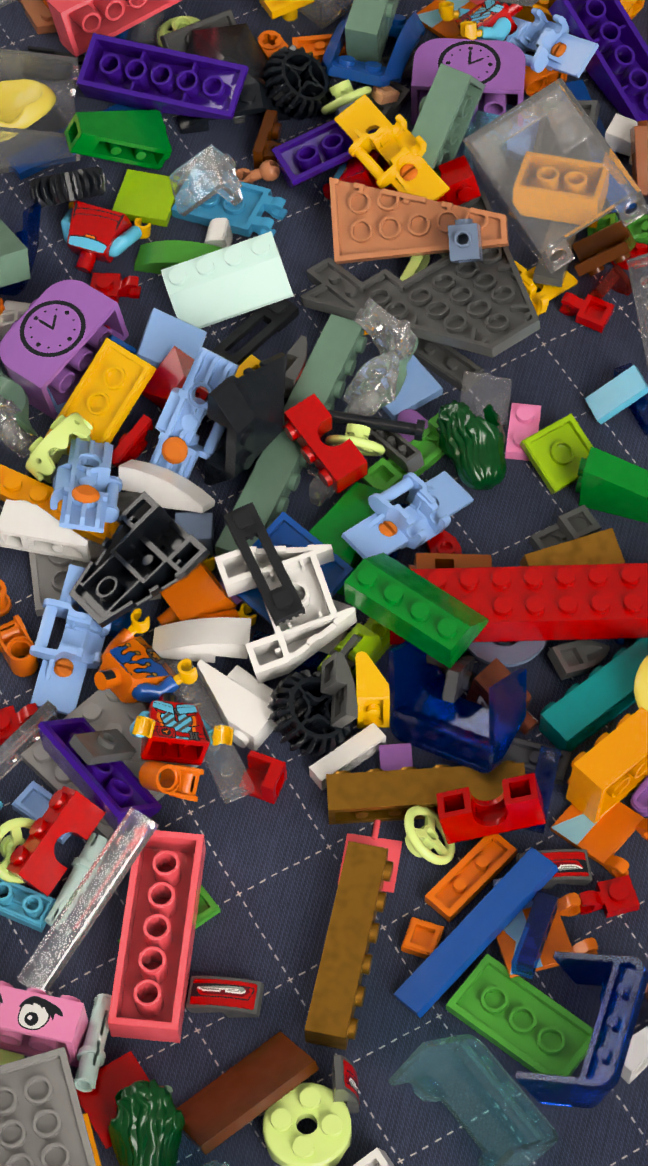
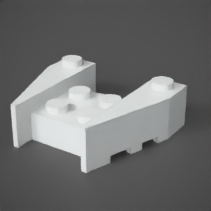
[214,544,357,684]

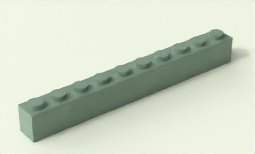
[215,314,367,556]

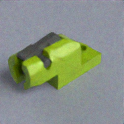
[317,617,392,679]

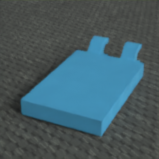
[171,169,288,237]

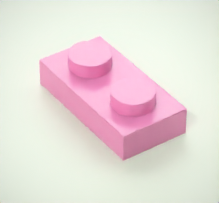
[505,403,541,461]

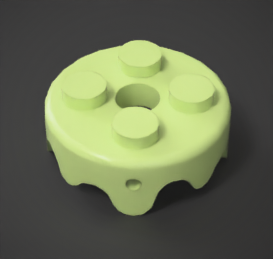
[25,413,94,483]
[263,1082,352,1166]

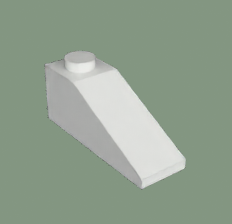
[0,499,91,563]
[197,659,276,751]

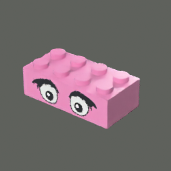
[0,981,89,1067]

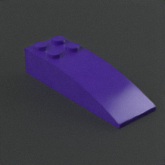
[548,0,648,122]
[76,33,249,120]

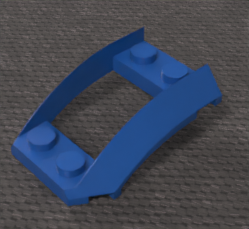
[322,11,426,87]

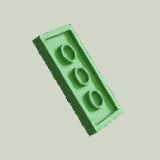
[446,953,600,1091]

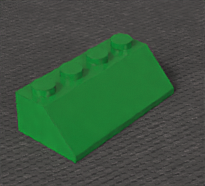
[344,552,489,669]

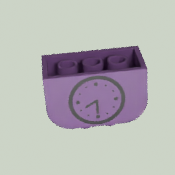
[411,38,526,128]
[0,280,129,419]

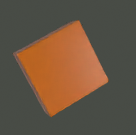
[401,917,444,959]

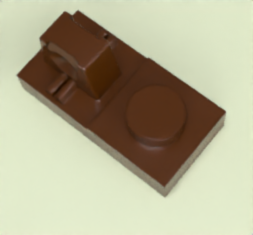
[253,109,282,169]

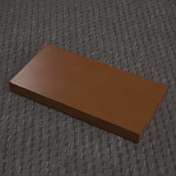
[176,1031,319,1155]

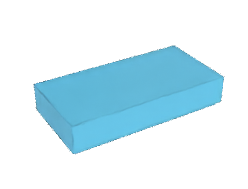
[584,365,648,425]

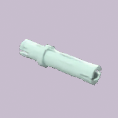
[45,833,109,931]
[74,993,112,1092]

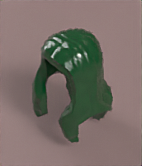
[436,400,507,490]
[108,1079,185,1166]

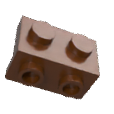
[573,219,636,277]

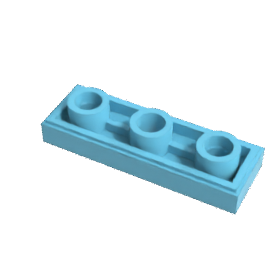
[0,878,56,933]

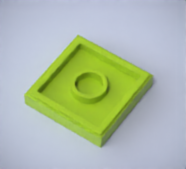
[112,169,182,227]
[520,413,593,495]

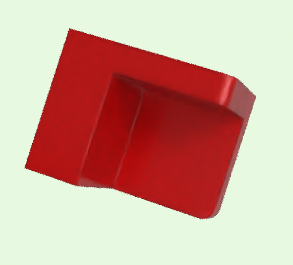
[239,750,287,804]

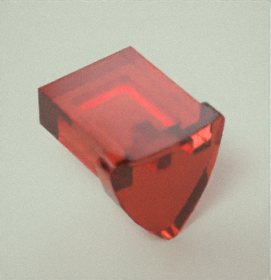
[584,264,634,299]

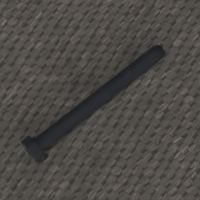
[292,406,425,441]

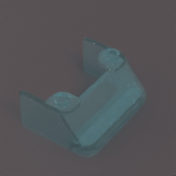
[388,1034,558,1166]

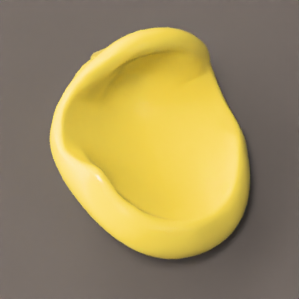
[0,79,56,140]

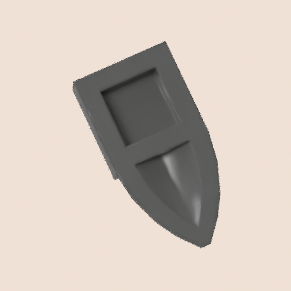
[547,640,610,680]

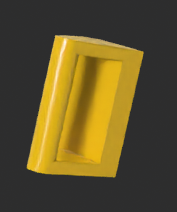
[355,651,390,728]

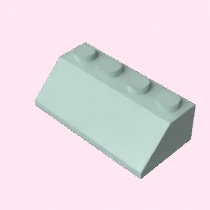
[161,231,294,329]

